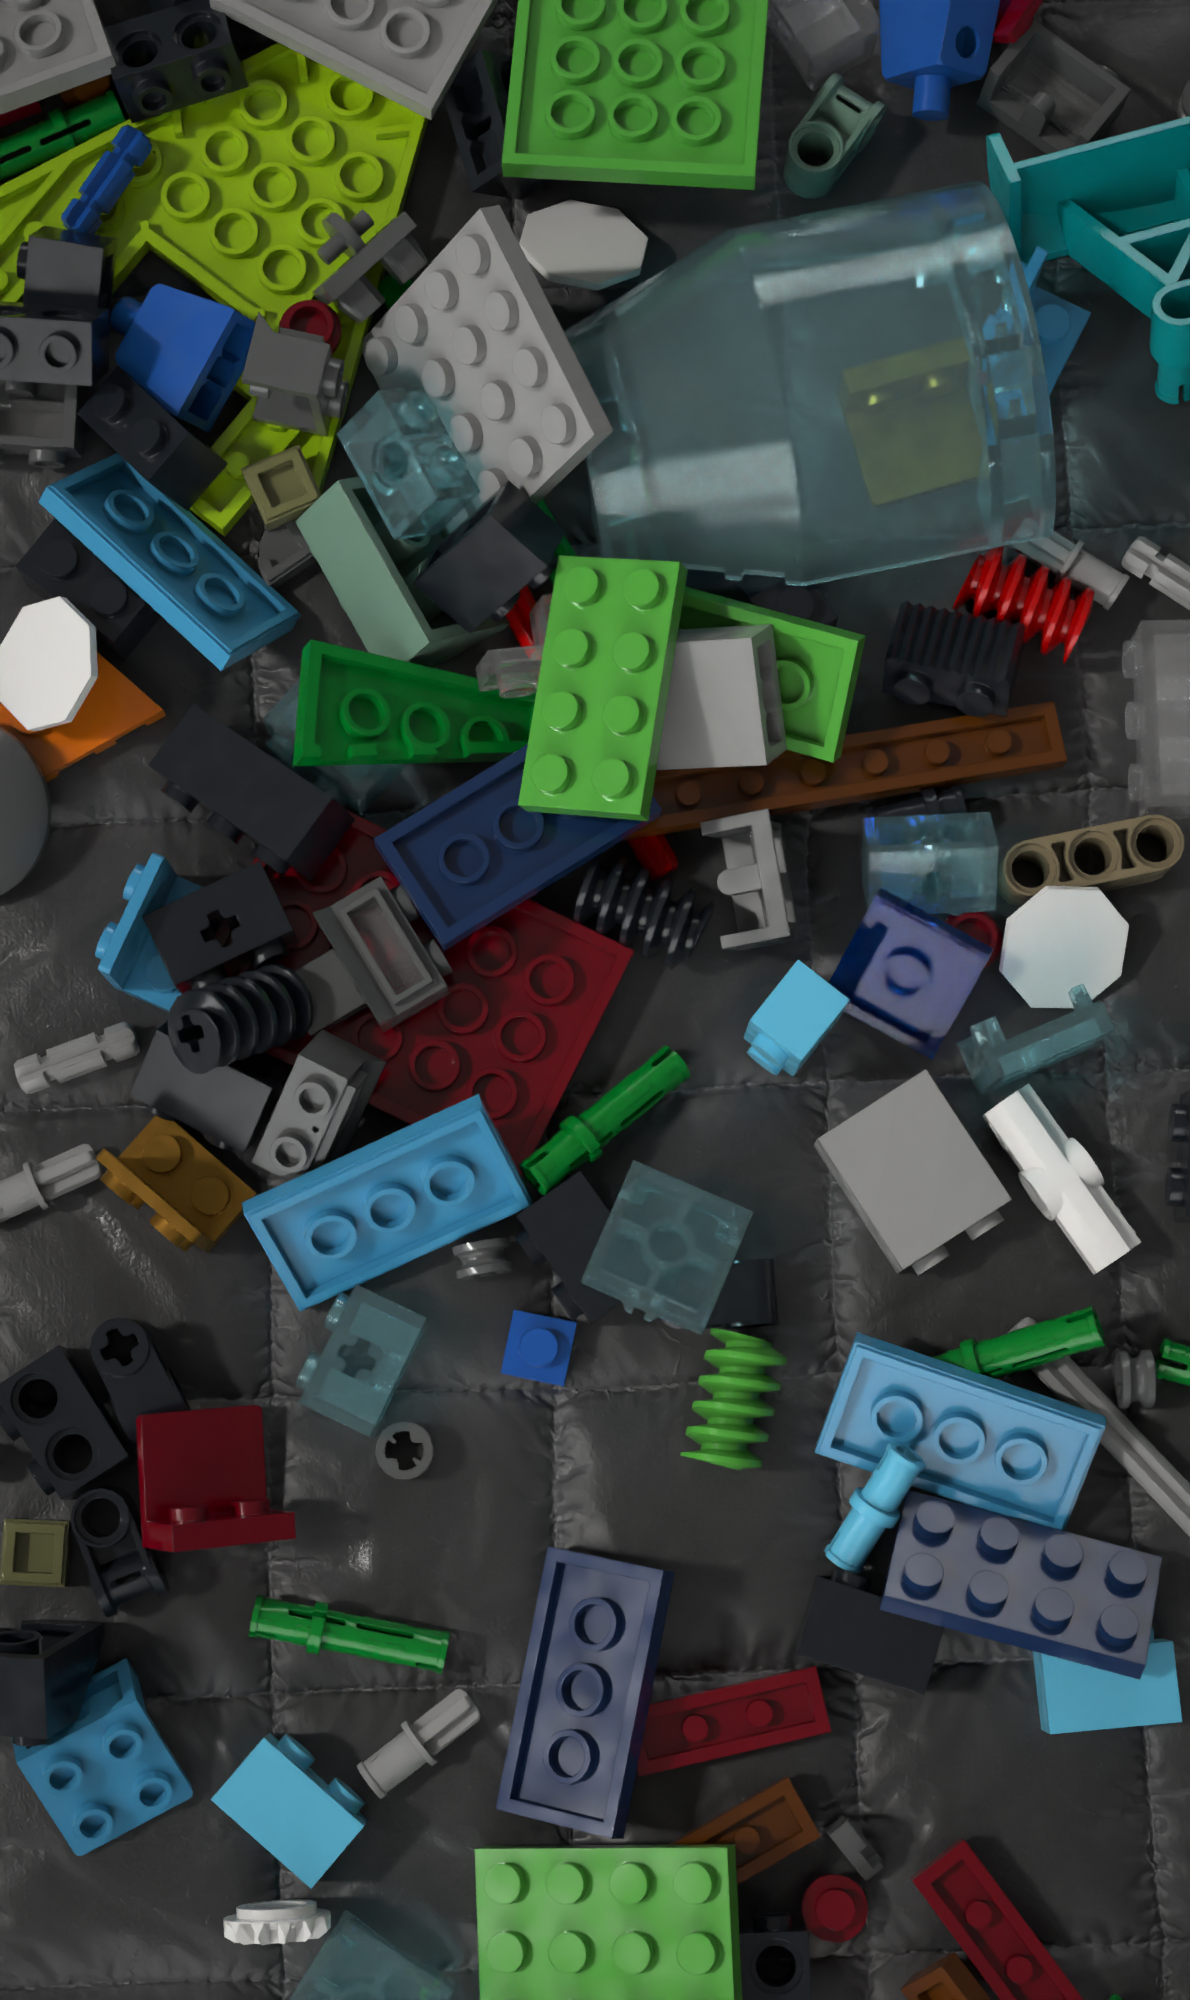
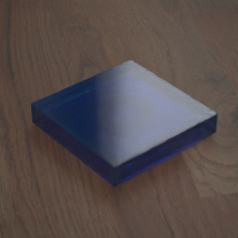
[829,887,994,1059]

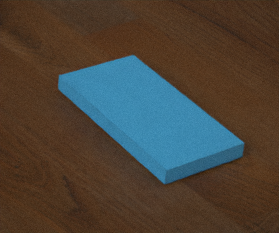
[39,453,301,671]
[242,1094,533,1312]
[814,1332,1106,1531]

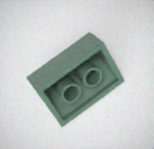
[295,466,510,668]

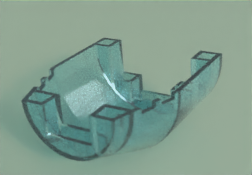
[564,180,1056,586]

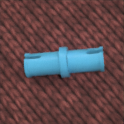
[824,1441,926,1574]

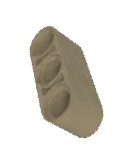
[995,815,1185,907]

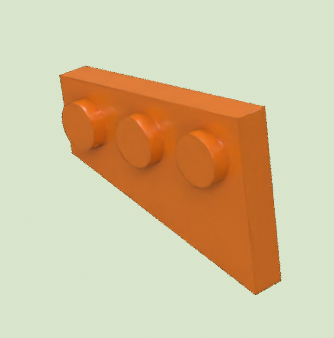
[0,652,166,783]

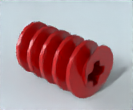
[952,542,1095,665]

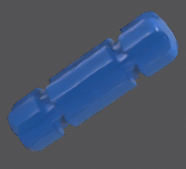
[61,125,152,234]

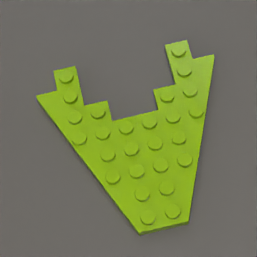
[0,43,429,536]

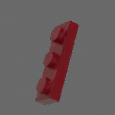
[637,1665,832,1777]
[910,1837,1083,2000]

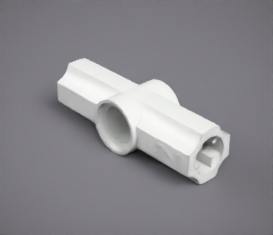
[982,1083,1141,1275]

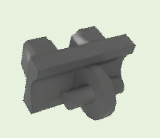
[312,210,429,324]

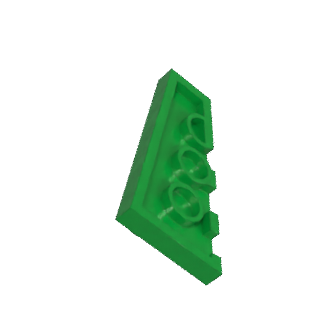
[293,639,536,766]

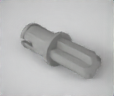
[1007,516,1130,610]
[0,1144,102,1223]
[356,1688,482,1799]

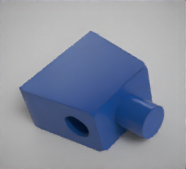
[879,0,1000,121]
[110,283,256,433]

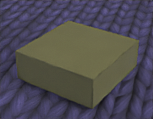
[241,445,321,531]
[0,1518,72,1588]

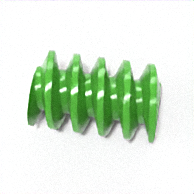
[680,1328,787,1471]

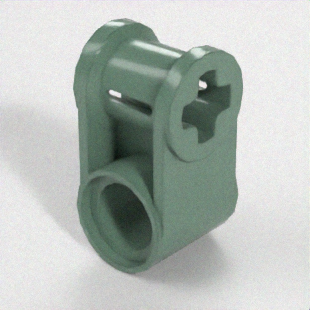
[783,73,887,198]

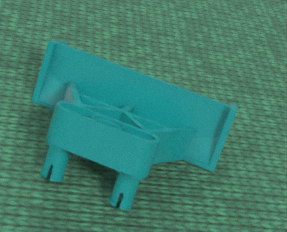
[986,116,1190,404]

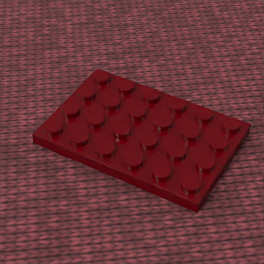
[213,809,634,1178]

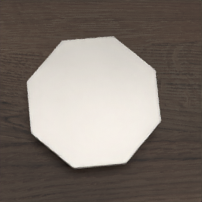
[519,200,648,291]
[0,596,98,732]
[999,886,1129,1009]

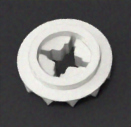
[223,1899,331,1945]

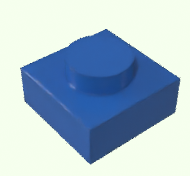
[501,1310,577,1387]

